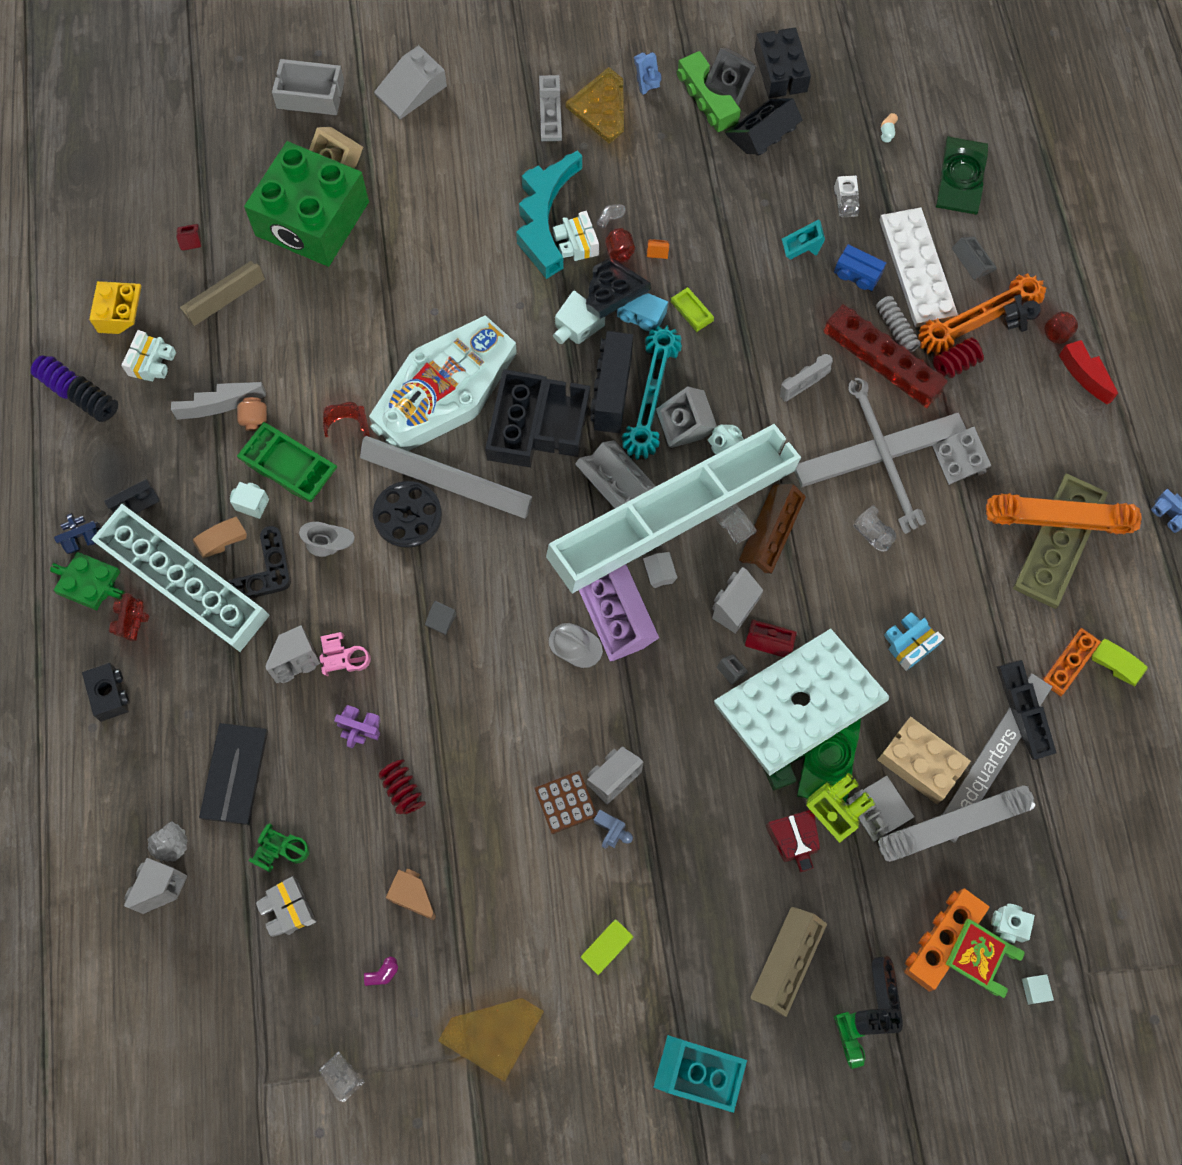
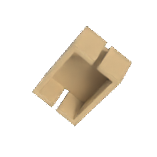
[878,716,971,804]

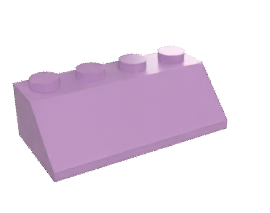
[579,564,659,661]

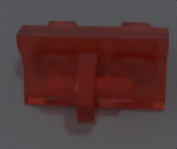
[109,593,149,641]

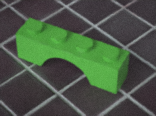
[677,51,741,133]

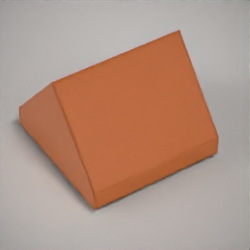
[647,239,669,259]

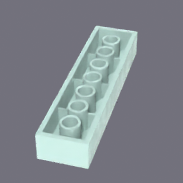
[91,504,270,652]

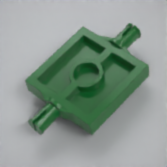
[50,552,125,611]

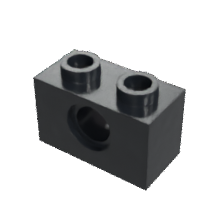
[82,663,130,722]

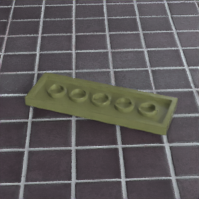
[1013,473,1108,609]

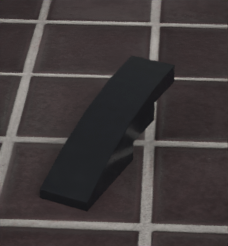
[997,660,1057,760]

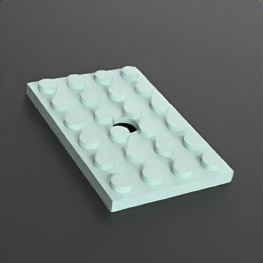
[714,629,889,776]

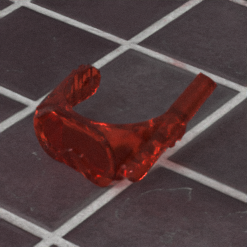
[323,402,370,437]

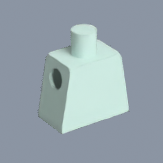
[553,291,605,344]

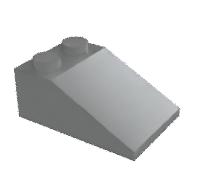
[374,45,447,119]

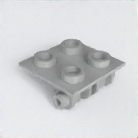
[932,427,991,485]
[847,776,914,842]

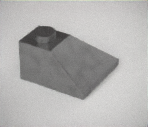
[705,48,757,106]

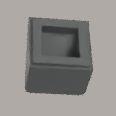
[425,601,456,635]

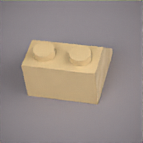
[309,127,363,168]

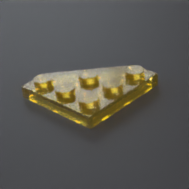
[566,67,624,144]
[438,998,544,1082]

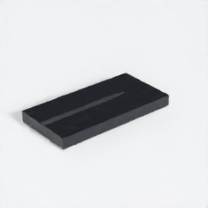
[199,723,268,825]

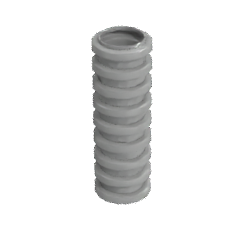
[876,296,920,353]

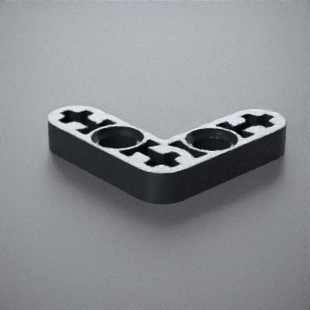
[227,526,291,599]
[855,956,903,1035]

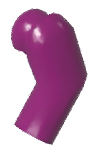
[364,957,398,986]

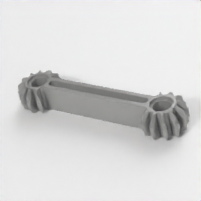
[878,786,1036,862]

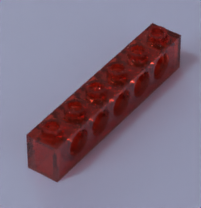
[824,304,948,408]

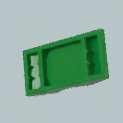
[237,422,337,502]
[797,718,861,803]

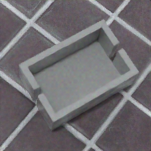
[272,59,344,115]

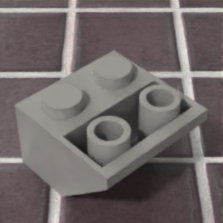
[712,567,763,634]
[265,625,320,683]
[124,858,187,914]

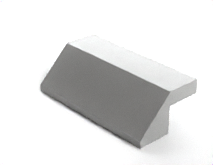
[575,440,656,508]

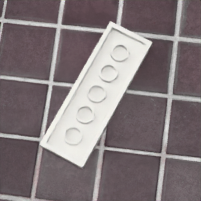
[879,208,958,327]

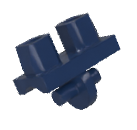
[54,513,101,554]

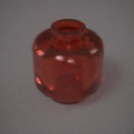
[605,228,635,262]
[1044,311,1078,344]

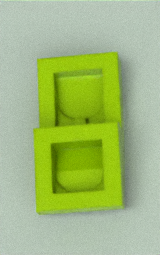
[1092,638,1148,686]

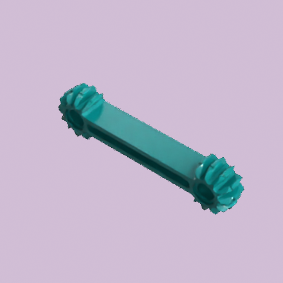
[622,325,682,460]

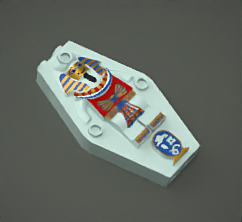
[369,316,517,451]

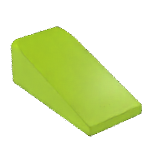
[580,919,634,975]

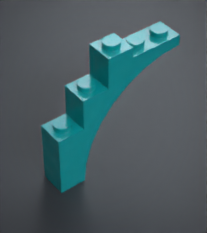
[516,150,582,279]

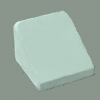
[1022,974,1054,1005]

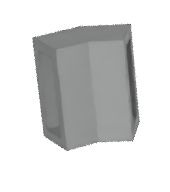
[643,552,677,588]

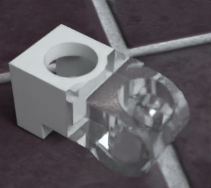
[834,176,859,217]

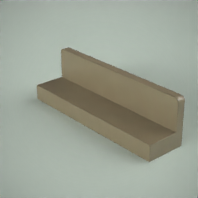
[180,261,265,326]
[751,907,827,1017]

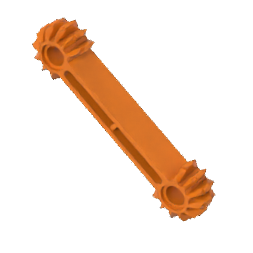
[918,273,1046,356]
[986,493,1142,535]

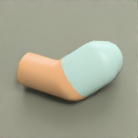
[881,113,898,143]

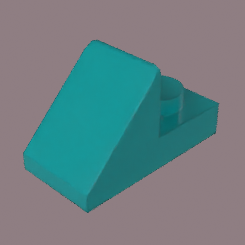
[782,219,825,260]

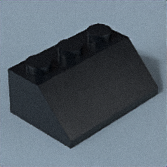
[725,98,803,156]

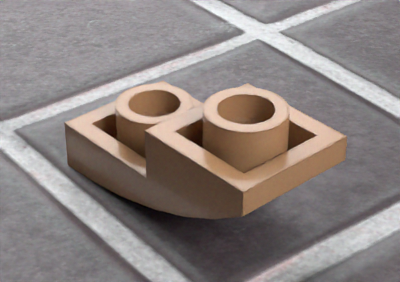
[193,517,247,558]

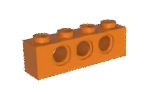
[904,888,990,992]

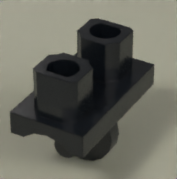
[1004,294,1041,332]

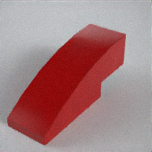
[1059,340,1118,404]

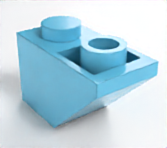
[617,293,668,331]

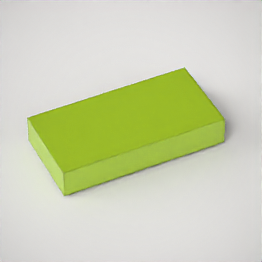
[671,287,714,332]

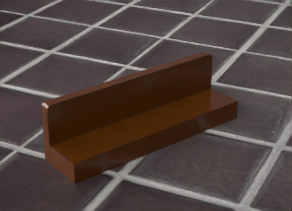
[739,484,806,574]

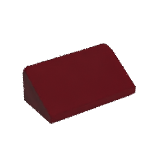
[745,619,797,657]

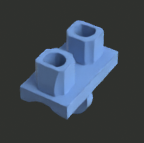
[634,52,662,95]
[1151,489,1182,533]

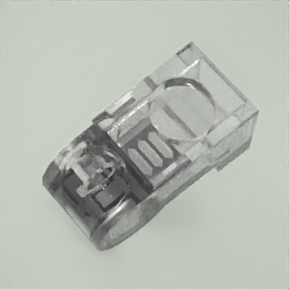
[853,505,896,551]

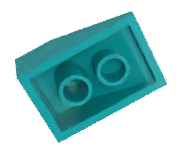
[653,1035,747,1113]

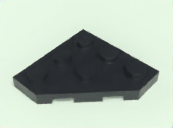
[586,257,651,319]

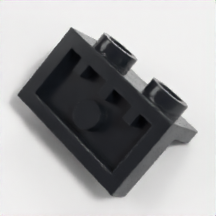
[104,479,160,514]

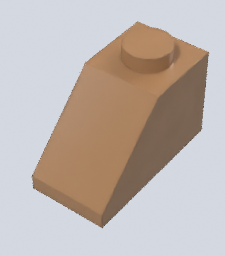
[386,869,436,921]

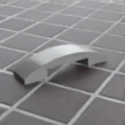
[539,75,562,141]

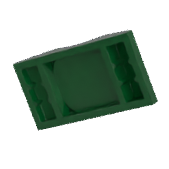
[936,136,988,215]

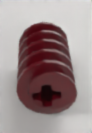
[933,337,984,379]
[378,760,426,814]

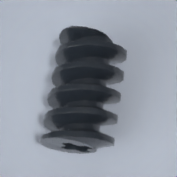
[67,376,118,422]

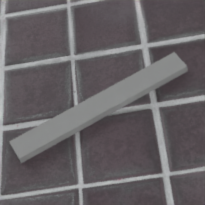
[794,413,967,487]
[360,436,532,519]

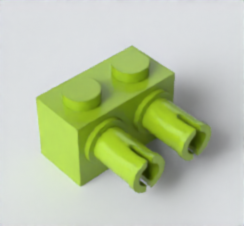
[806,773,875,843]

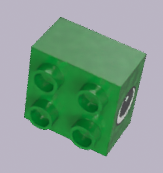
[244,141,369,267]

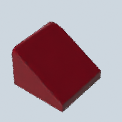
[176,224,201,250]

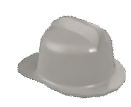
[299,522,355,557]
[549,623,603,668]

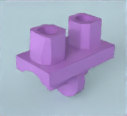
[334,705,380,748]

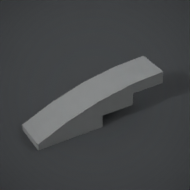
[171,382,266,420]

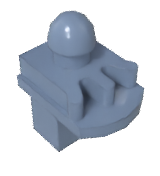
[594,810,633,849]

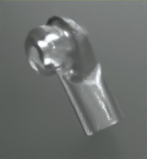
[596,204,626,228]

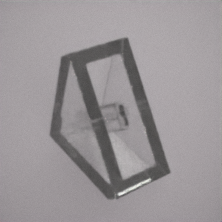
[319,1051,365,1101]

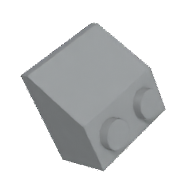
[656,386,717,448]
[587,747,644,805]

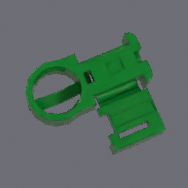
[249,824,310,872]
[834,1012,865,1069]

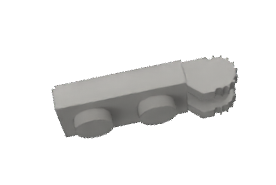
[780,354,833,402]

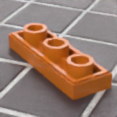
[1043,628,1101,697]

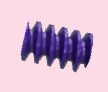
[30,355,79,399]

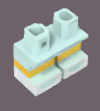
[553,211,599,261]
[121,330,176,382]

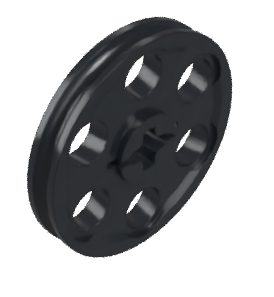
[373,481,442,547]

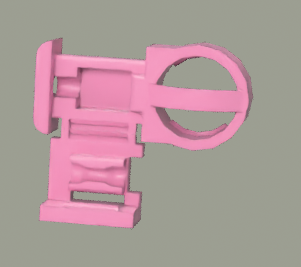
[320,632,371,676]

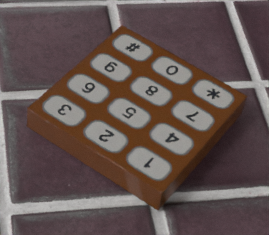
[534,771,597,834]

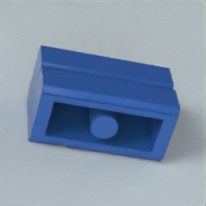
[834,244,886,291]

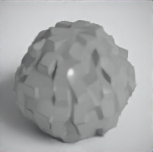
[147,822,188,862]

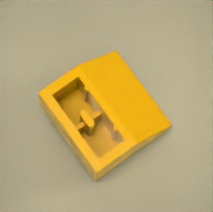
[89,281,142,334]

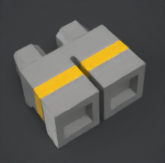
[256,876,316,937]

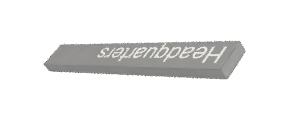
[942,674,1052,842]

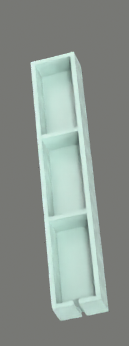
[546,424,801,594]

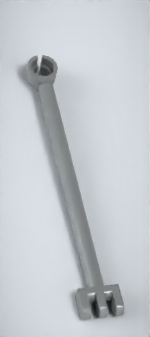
[849,378,926,534]

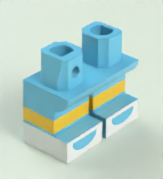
[884,612,944,671]

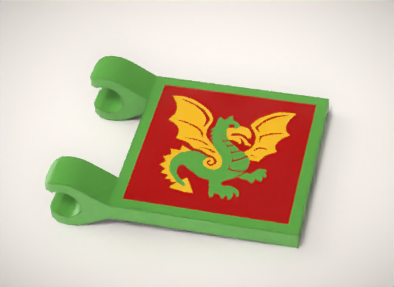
[946,919,1024,998]

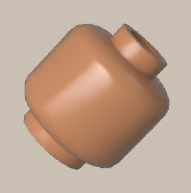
[237,397,267,431]

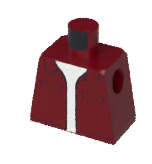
[766,810,820,872]

